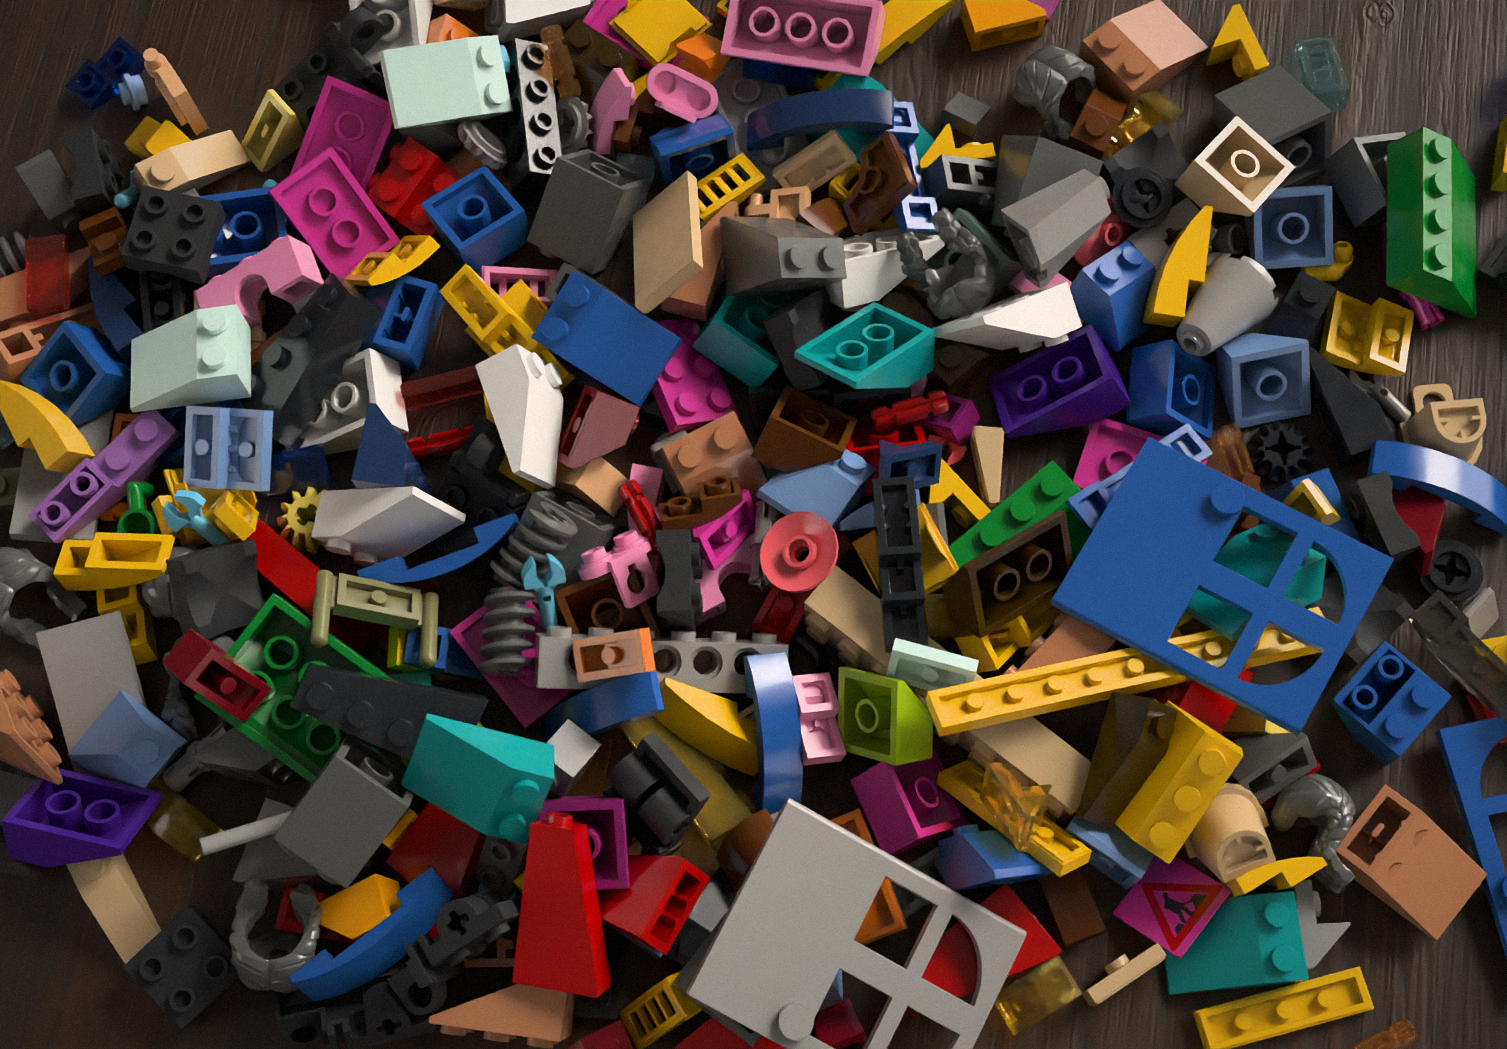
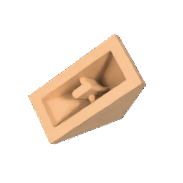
[555,457,629,518]

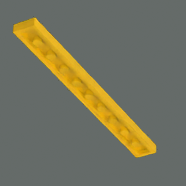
[925,607,1325,737]

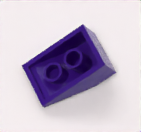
[987,324,1132,439]
[2,769,163,867]

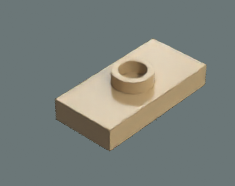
[773,129,857,192]
[1081,943,1167,1007]

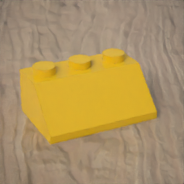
[1115,700,1243,864]

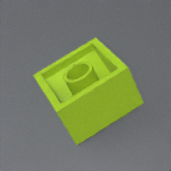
[838,666,933,766]

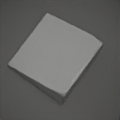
[1450,587,1499,644]

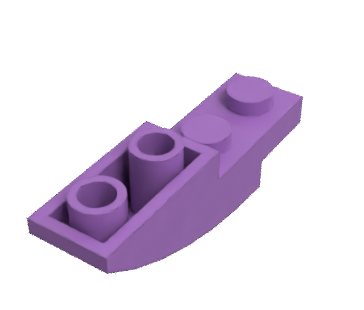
[28,409,182,544]

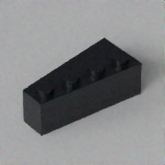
[238,273,381,452]
[290,663,489,760]

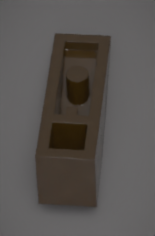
[1076,692,1178,830]

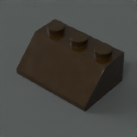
[870,277,1002,396]
[943,509,1073,639]

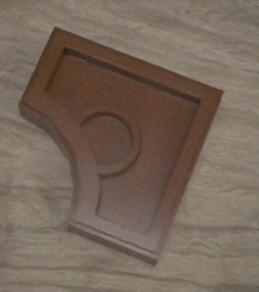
[842,130,917,236]

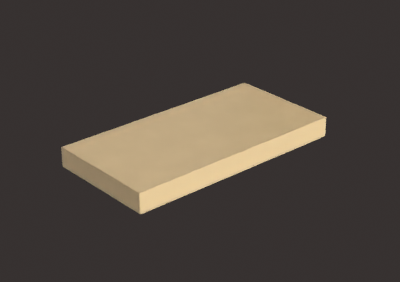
[633,170,703,314]

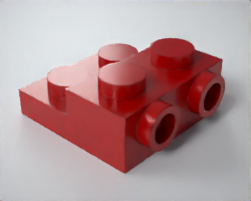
[367,137,465,241]

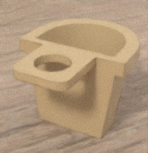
[1397,383,1486,465]
[1184,783,1276,883]

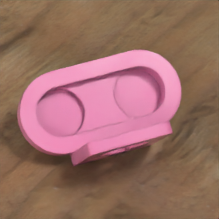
[646,63,718,124]
[577,530,660,608]

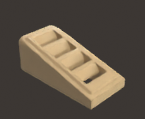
[970,426,1004,511]

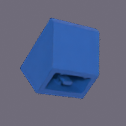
[357,275,445,371]
[1331,641,1452,766]

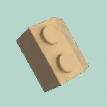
[1175,116,1295,216]

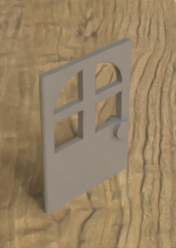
[685,797,1027,1049]

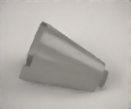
[1176,254,1278,356]

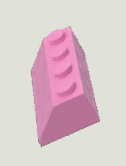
[720,0,886,78]

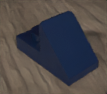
[876,440,943,489]

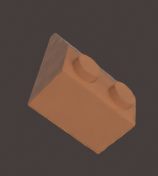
[1078,0,1209,114]
[658,410,781,517]

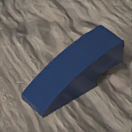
[88,255,144,370]

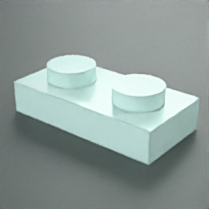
[886,638,979,691]

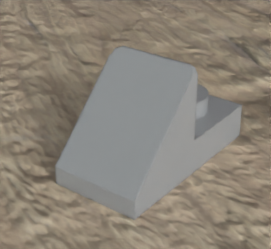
[1284,880,1351,970]

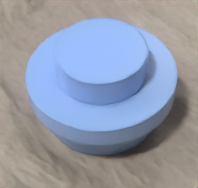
[118,73,148,111]

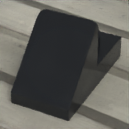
[575,931,626,1020]

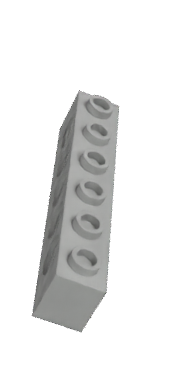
[533,626,789,693]

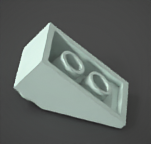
[378,35,513,129]
[130,304,251,412]

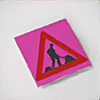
[1112,856,1231,959]

